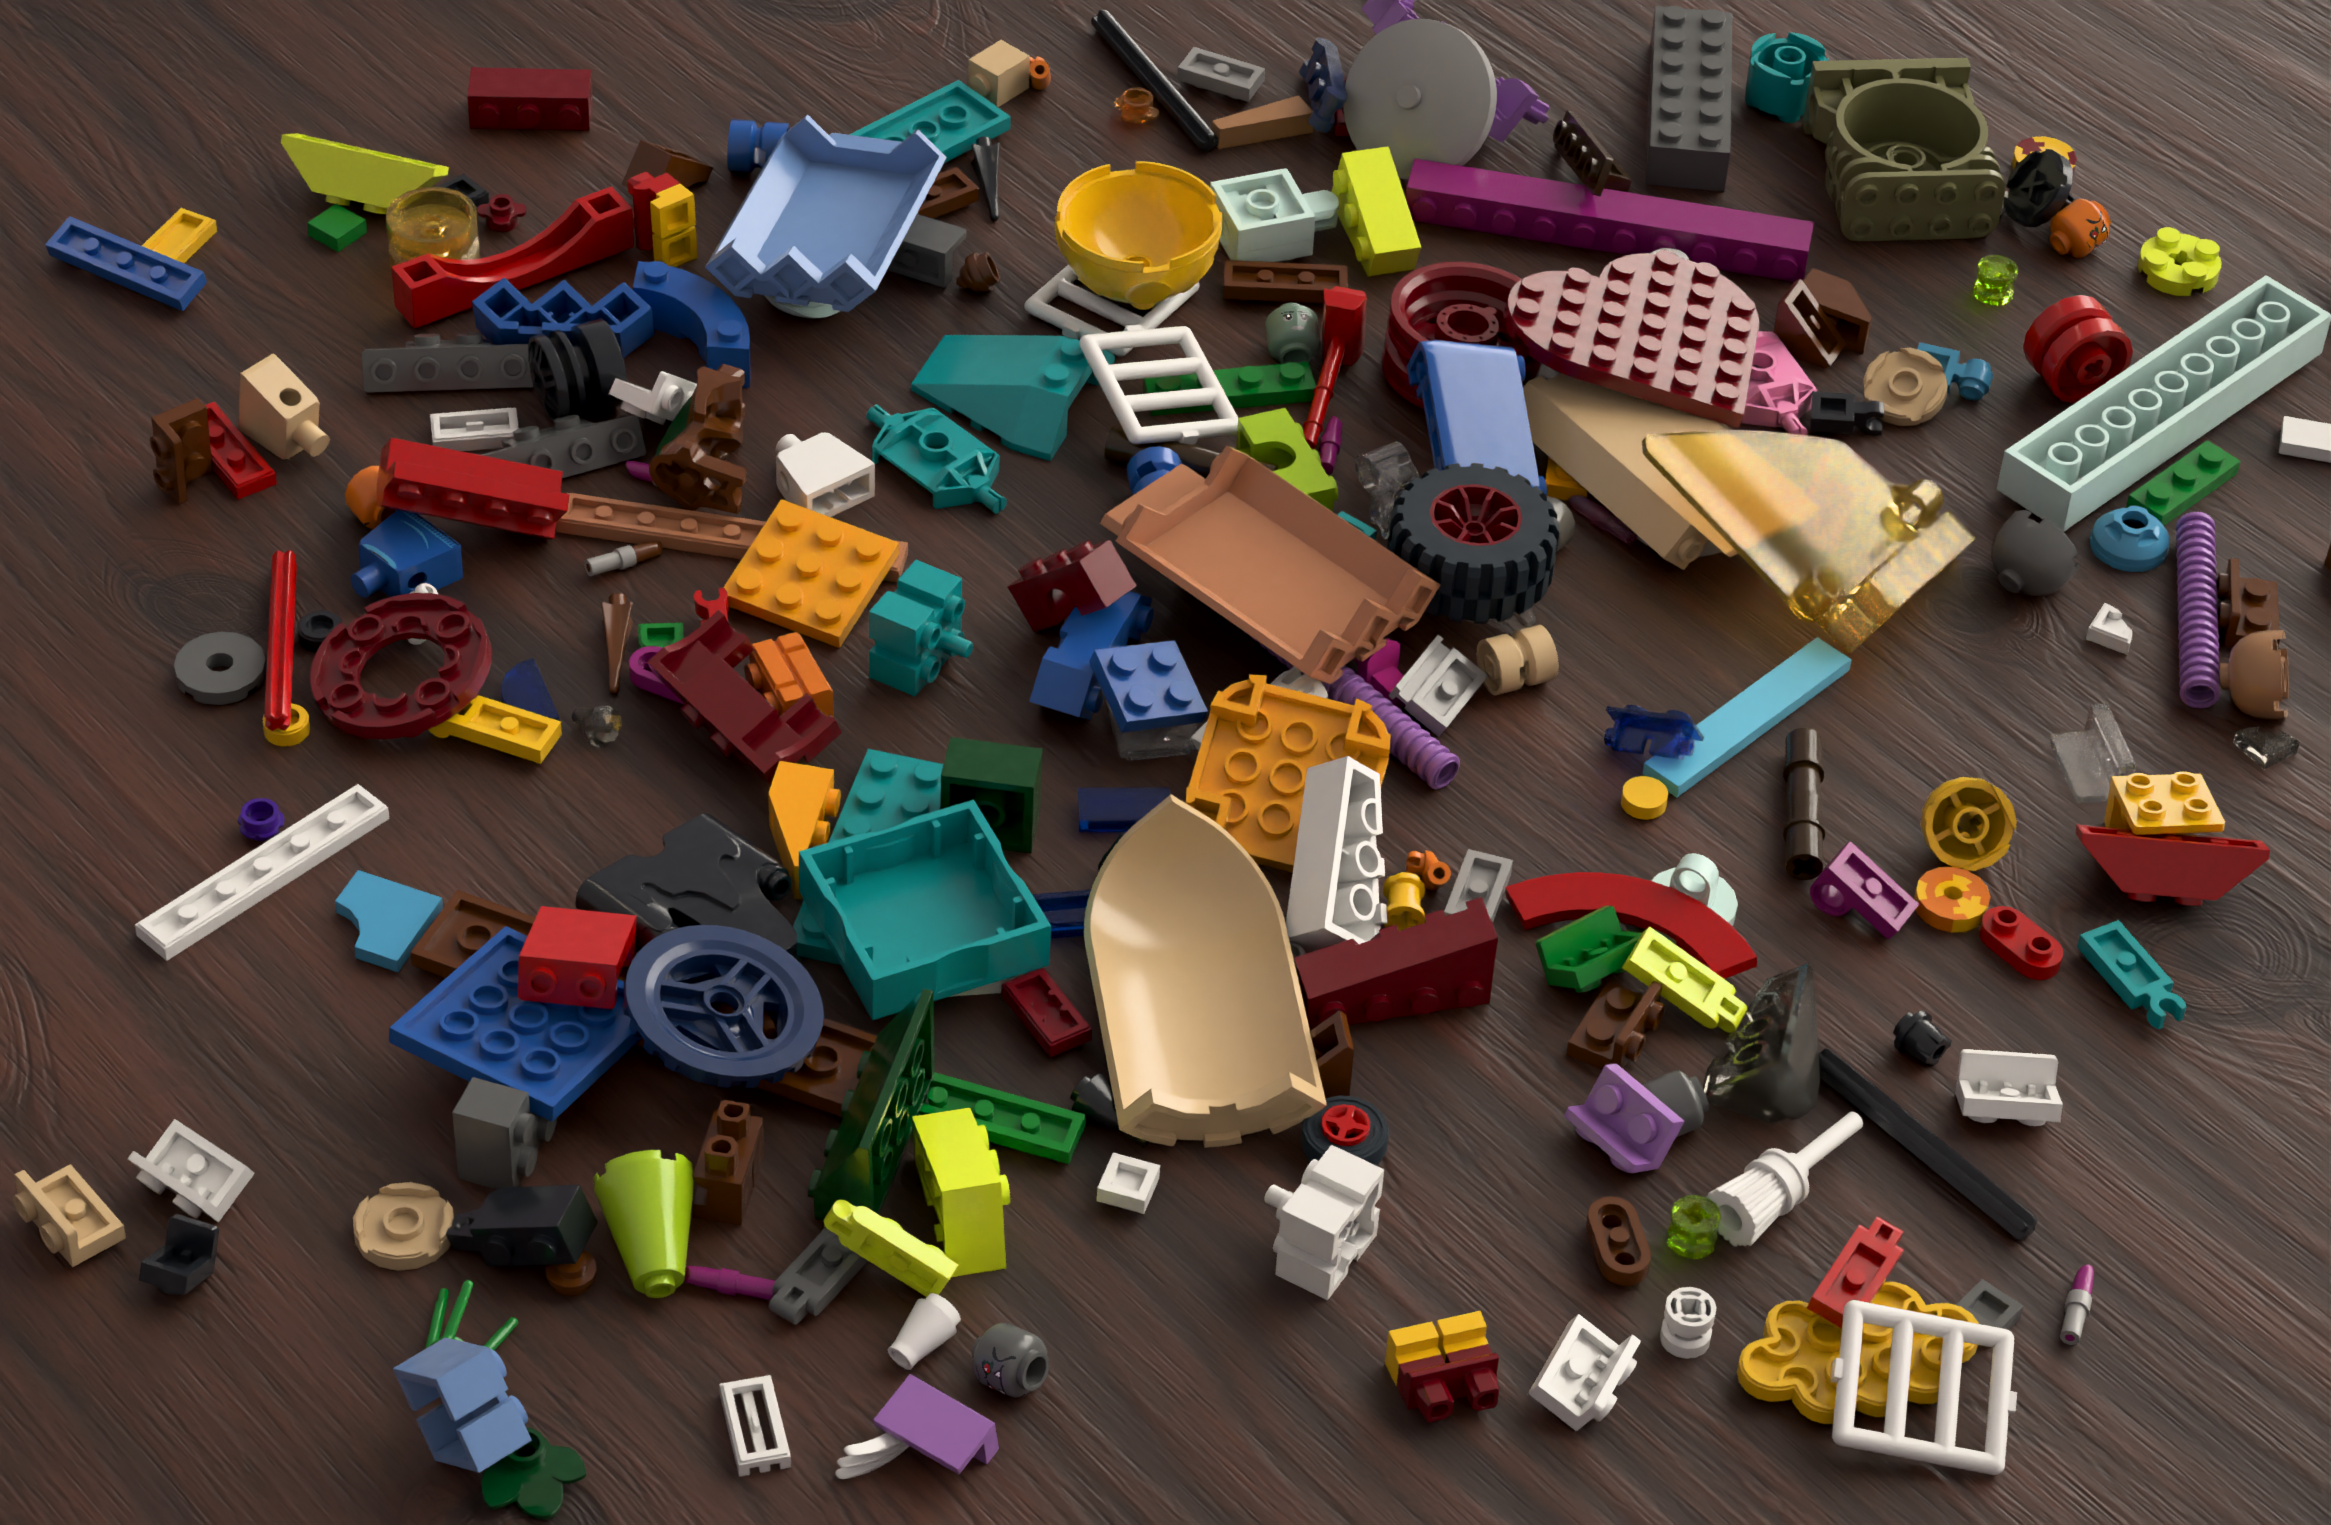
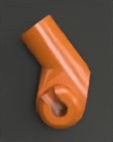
[1029,56,1051,90]
[1405,850,1451,891]

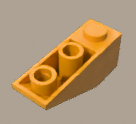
[768,761,841,900]

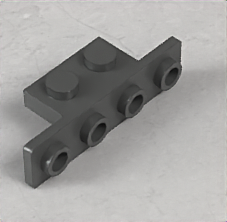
[362,332,533,392]
[482,414,646,478]

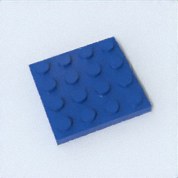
[389,926,642,1122]

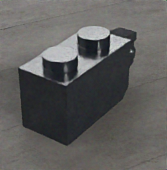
[446,1185,598,1266]

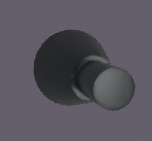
[1070,1073,1150,1148]

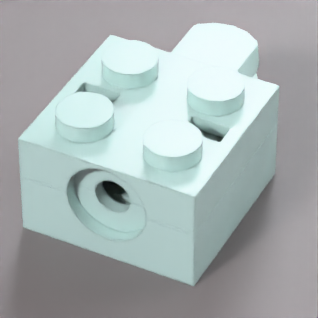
[1210,168,1339,262]

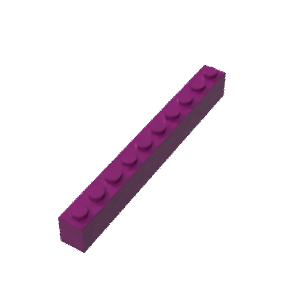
[1406,159,1814,282]

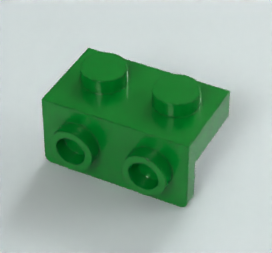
[1535,906,1642,992]

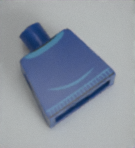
[350,510,463,598]

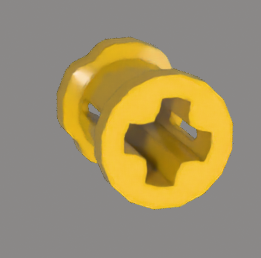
[1383,872,1425,931]

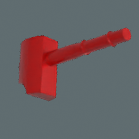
[1303,286,1367,449]

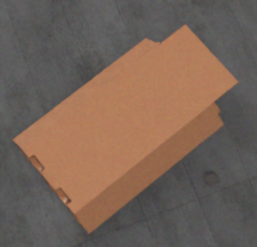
[1099,445,1440,684]

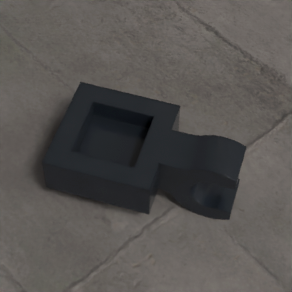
[1810,391,1884,436]

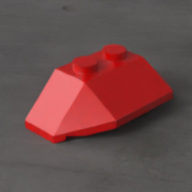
[2075,824,2270,906]

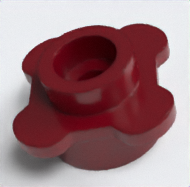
[477,194,527,232]

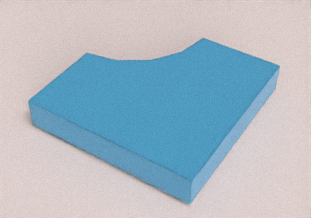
[335,870,443,972]

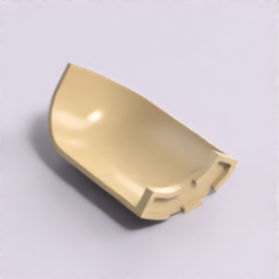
[1084,794,1327,1148]

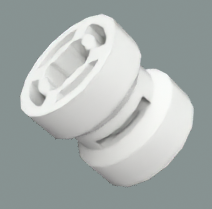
[1660,1287,1716,1359]

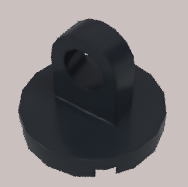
[2003,149,2076,227]

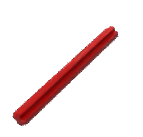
[264,550,297,731]

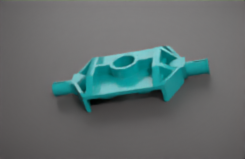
[866,404,1007,514]

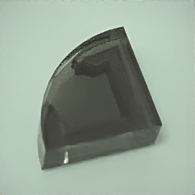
[2233,727,2300,769]

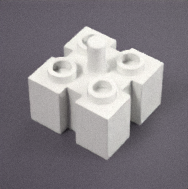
[1264,1145,1384,1300]

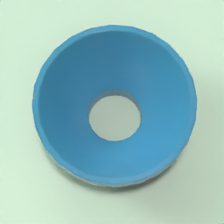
[2090,506,2170,572]

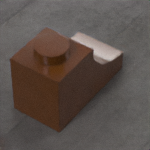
[622,140,713,188]

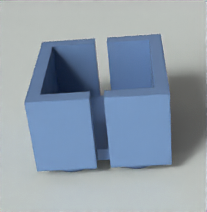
[393,1338,532,1473]

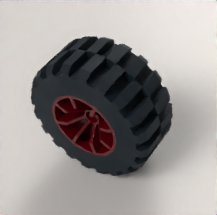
[1387,463,1559,624]

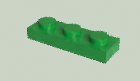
[2126,440,2241,526]

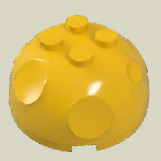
[1054,161,1222,310]

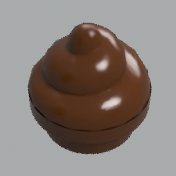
[956,252,1000,293]

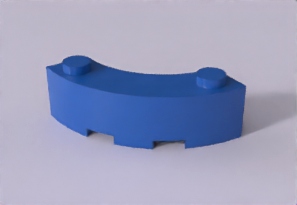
[633,261,751,388]

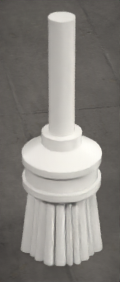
[1705,1112,1863,1247]

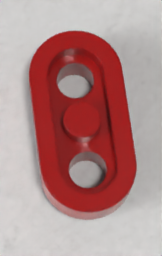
[1979,906,2063,980]

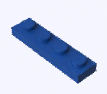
[45,216,207,311]

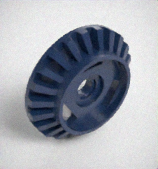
[622,925,824,1088]

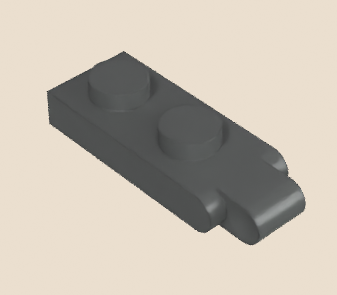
[769,1227,868,1325]

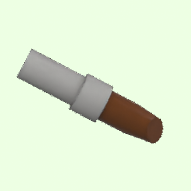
[584,541,662,576]

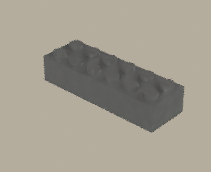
[1645,6,1733,192]

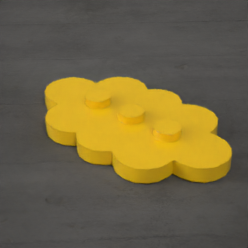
[1737,1282,1979,1424]

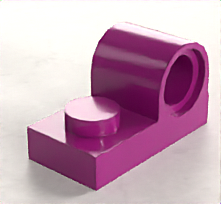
[1810,841,1919,940]

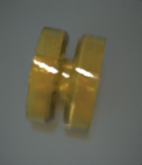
[386,187,480,268]

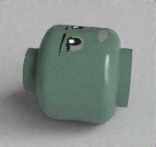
[1265,303,1321,364]

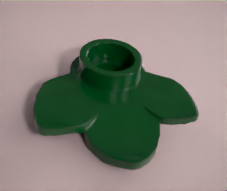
[482,1427,586,1519]

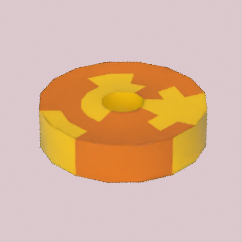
[1914,867,1991,933]

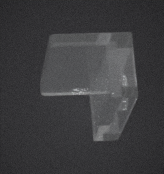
[2050,703,2137,803]

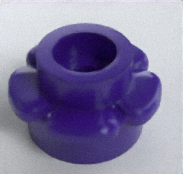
[238,798,285,841]

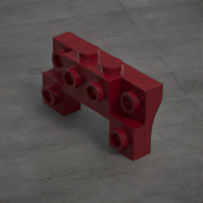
[647,610,842,785]

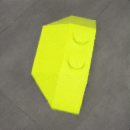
[281,133,449,214]

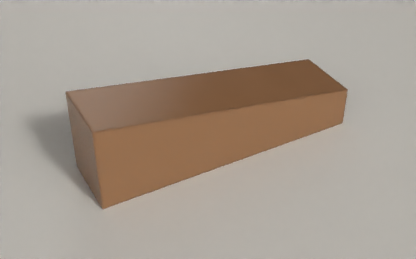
[1212,95,1313,149]

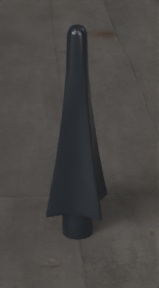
[971,137,1000,221]

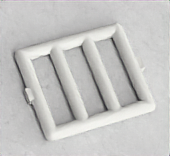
[1024,264,1200,356]
[1079,325,1238,445]
[1830,1300,2017,1475]

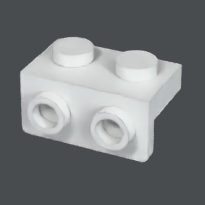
[609,371,697,425]
[1955,1049,2063,1126]
[128,1119,255,1223]
[1528,1314,1641,1431]

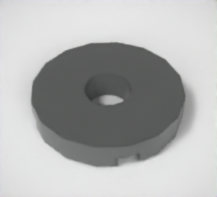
[174,632,267,705]

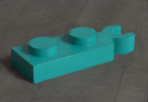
[2077,920,2186,1029]

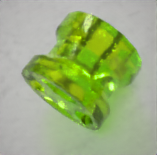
[1973,255,2018,306]
[1667,1195,1721,1259]

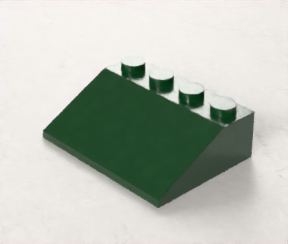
[808,988,935,1221]

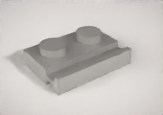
[1388,635,1488,737]

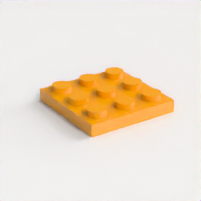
[723,499,900,648]

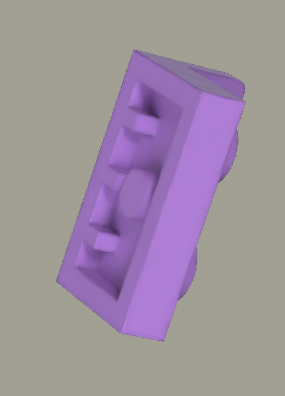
[1564,1063,1685,1173]

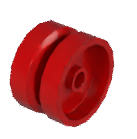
[2023,295,2133,403]

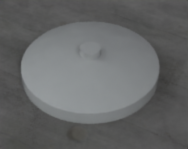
[1343,19,1497,180]

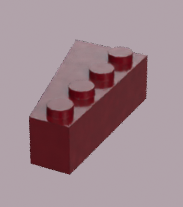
[1294,897,1498,1031]

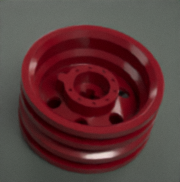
[1381,262,1542,409]

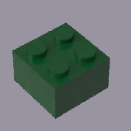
[940,737,1043,854]

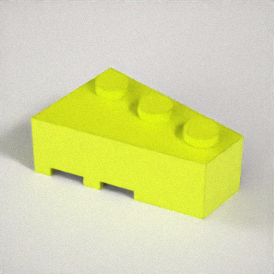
[1331,146,1421,276]
[912,1108,1010,1277]

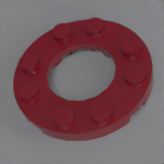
[310,593,492,739]

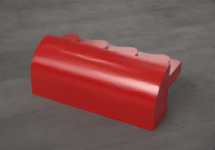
[377,437,570,540]

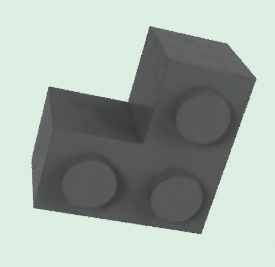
[452,1077,557,1189]

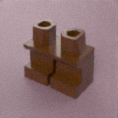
[692,1100,765,1226]

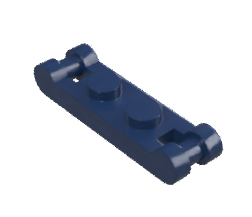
[1299,37,1347,133]

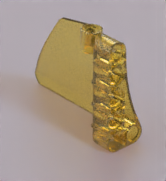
[1642,430,1976,655]

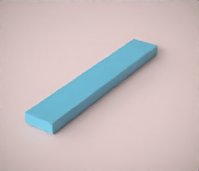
[1642,637,1852,798]

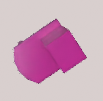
[1354,638,1406,708]

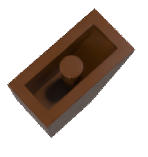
[1803,268,1872,354]

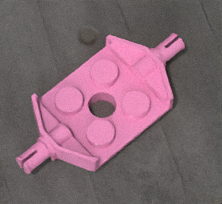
[1741,331,1817,442]

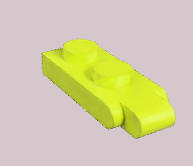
[1622,926,1747,1033]
[824,1200,959,1297]

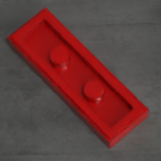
[205,402,277,500]

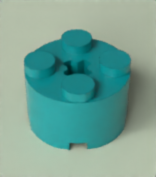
[1745,32,1829,123]

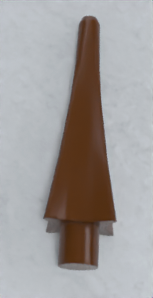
[601,593,634,694]

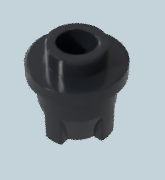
[1893,1010,1952,1067]

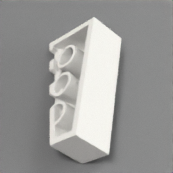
[1286,756,1387,953]

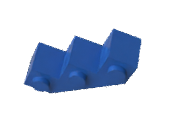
[472,278,655,358]
[1029,591,1154,720]

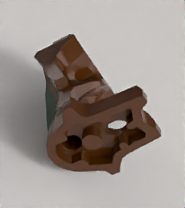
[649,364,746,514]

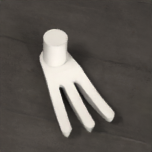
[835,1432,909,1479]

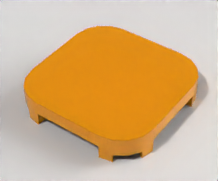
[1186,674,1391,873]

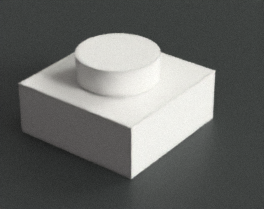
[1097,1153,1160,1214]

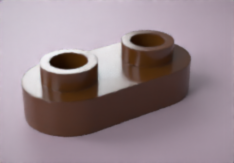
[1586,1196,1651,1286]

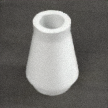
[888,1293,961,1370]

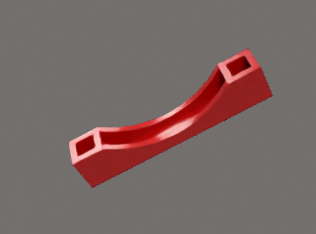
[391,186,634,329]

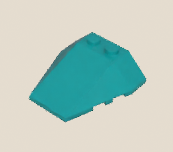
[911,335,1115,461]

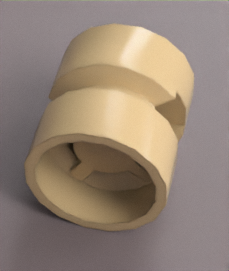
[1476,624,1559,695]

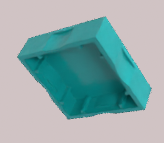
[799,800,1051,1020]

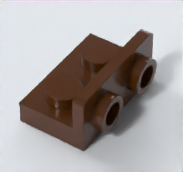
[150,398,213,504]
[2216,558,2280,647]
[1566,981,1666,1070]

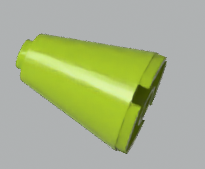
[593,1150,694,1298]

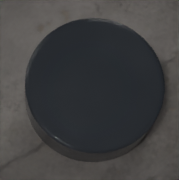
[297,611,342,652]

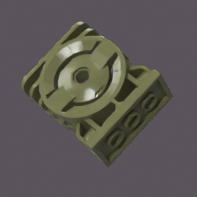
[1802,58,2005,241]

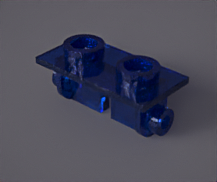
[1604,705,1704,760]

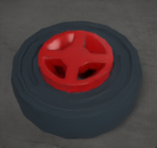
[1300,1095,1389,1166]

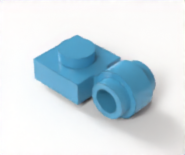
[1917,342,1993,400]

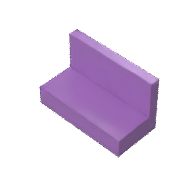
[873,1374,999,1475]

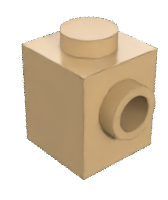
[968,40,1030,107]

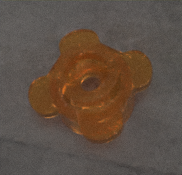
[1115,88,1159,123]

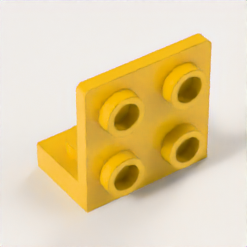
[2104,772,2225,835]

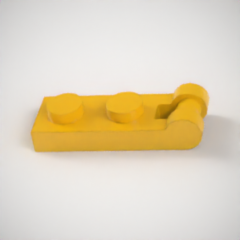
[428,695,562,764]

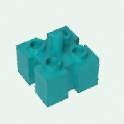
[869,560,973,697]

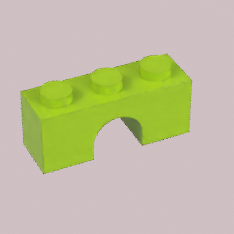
[1236,408,1338,512]

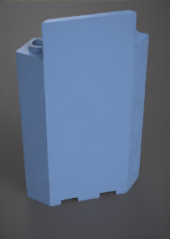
[705,115,947,312]

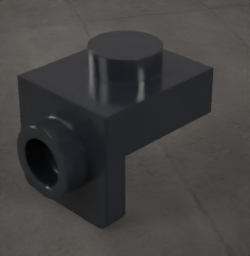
[139,1214,219,1295]

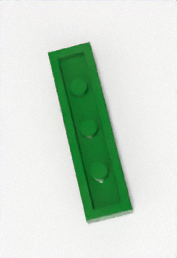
[1143,362,1316,416]
[919,1072,1085,1164]

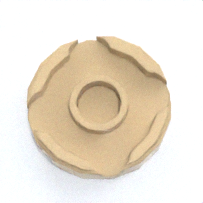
[1863,348,1948,426]
[353,1182,454,1271]

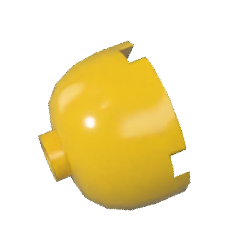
[1920,777,2017,871]

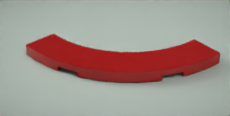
[1505,872,1757,979]

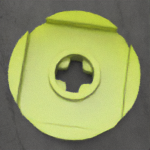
[2138,227,2221,296]

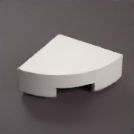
[2086,603,2132,655]

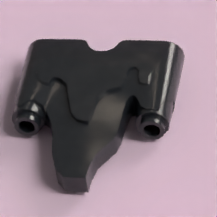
[575,813,797,960]

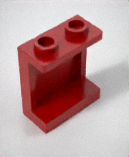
[518,906,637,1009]

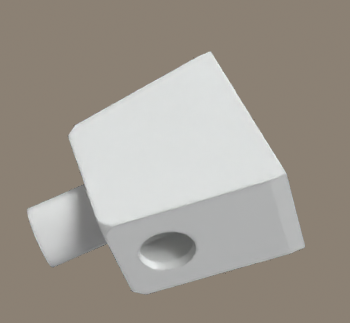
[775,432,875,517]

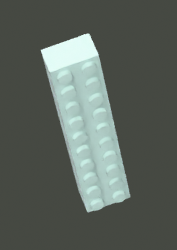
[1997,275,2331,532]

